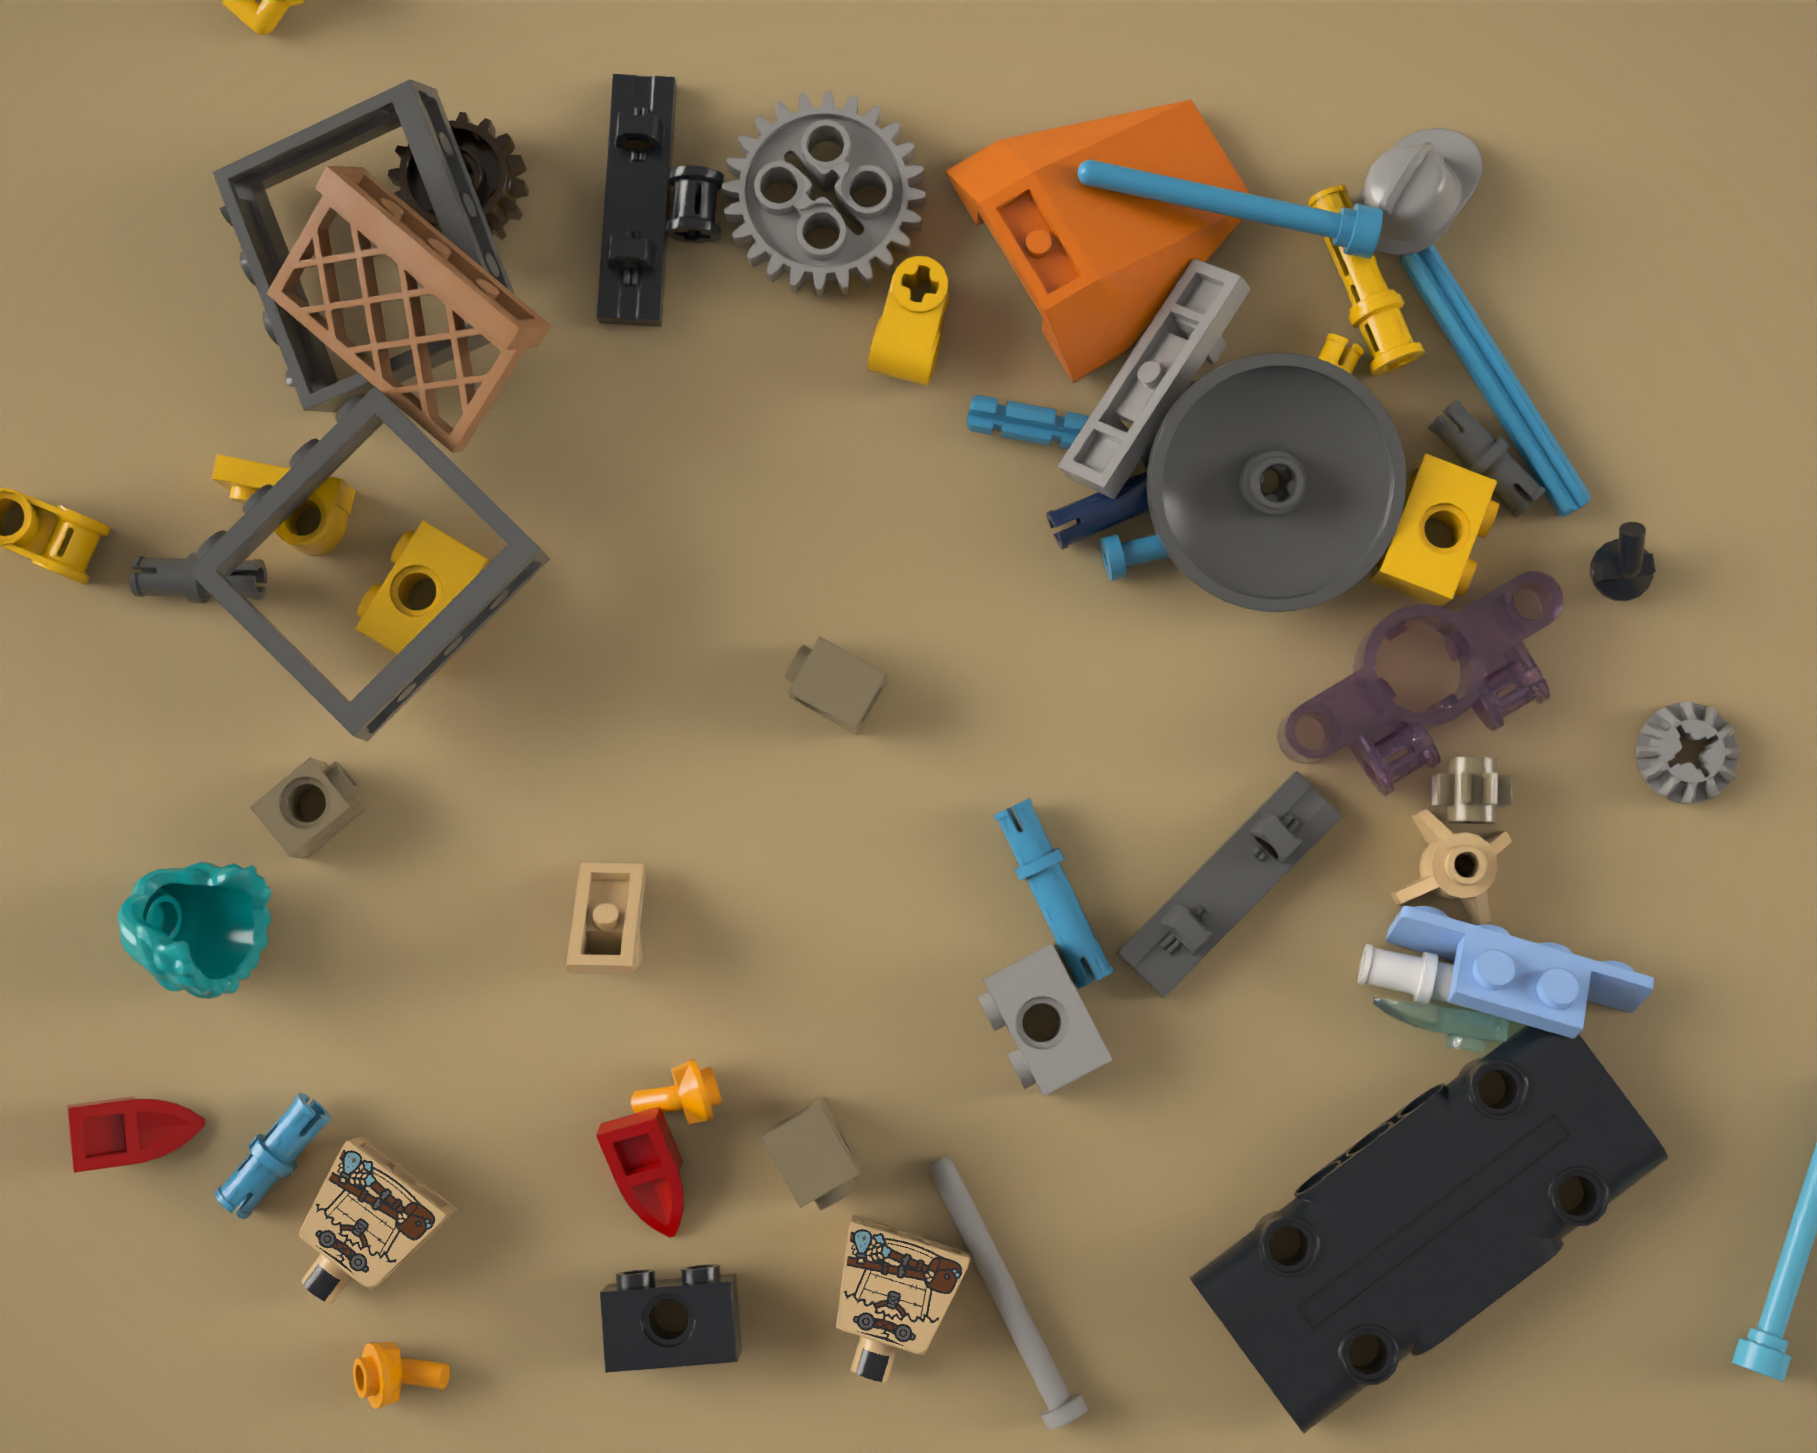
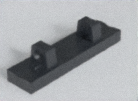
[597,74,677,326]

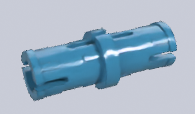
[215,1093,331,1219]

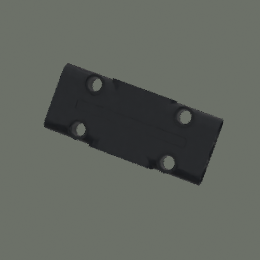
[1190,1025,1668,1434]

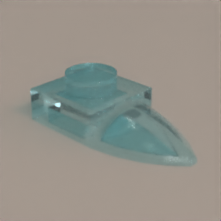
[1373,997,1509,1052]

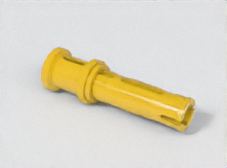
[1308,184,1425,376]

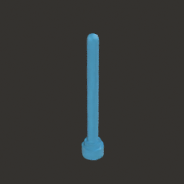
[1077,160,1383,259]

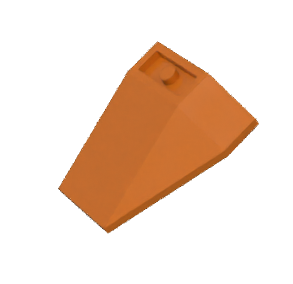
[945,99,1250,384]

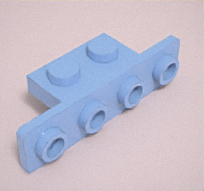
[1386,906,1654,1039]

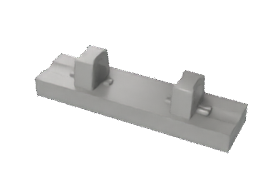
[1057,258,1251,499]

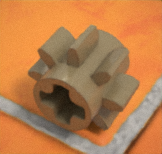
[1432,757,1513,824]

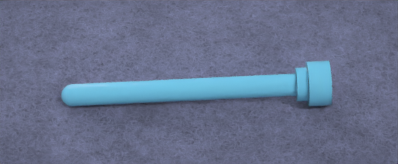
[1731,1142,1817,1382]

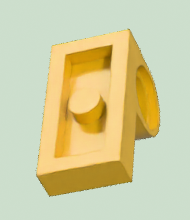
[211,454,356,556]

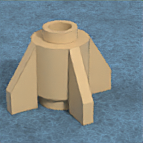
[1391,808,1512,925]

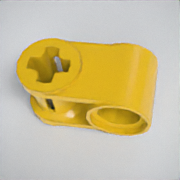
[867,256,949,386]
[0,488,112,585]

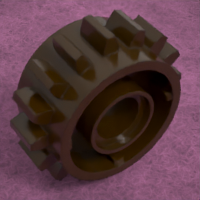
[388,112,529,240]

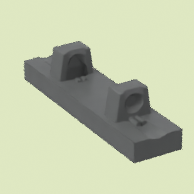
[1116,771,1342,998]

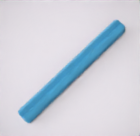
[1400,244,1591,517]

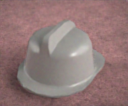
[1357,128,1483,256]

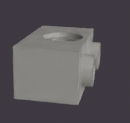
[977,944,1113,1096]

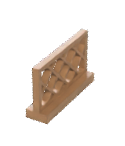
[266,166,551,453]

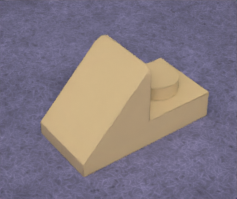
[566,862,646,974]

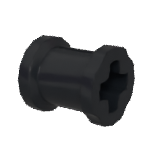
[665,165,724,243]

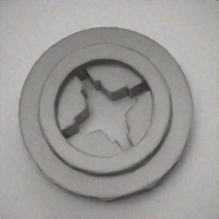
[1636,701,1742,804]

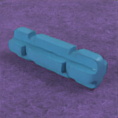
[967,395,1089,449]

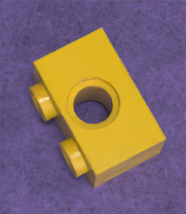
[1369,453,1499,608]
[355,520,491,655]

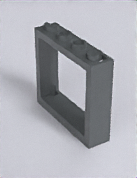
[213,79,515,412]
[188,386,550,742]

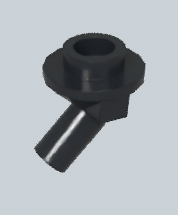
[1590,522,1656,601]

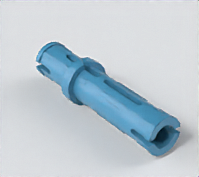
[993,798,1114,989]

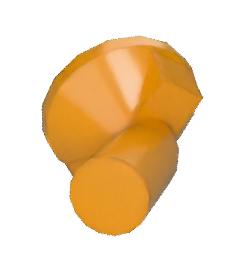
[631,1058,722,1124]
[353,1342,450,1409]

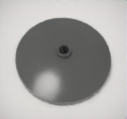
[1146,353,1406,612]

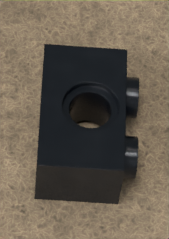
[600,1264,742,1373]

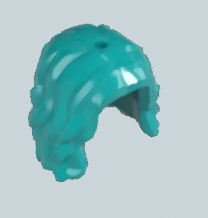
[117,861,272,999]

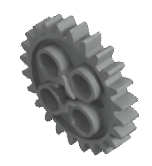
[722,91,926,298]

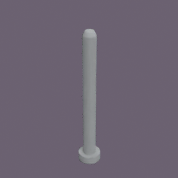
[930,1156,1088,1430]

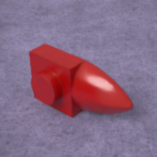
[67,1096,205,1173]
[596,1107,684,1238]

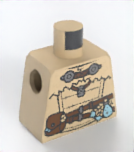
[298,1136,458,1304]
[836,1215,971,1382]

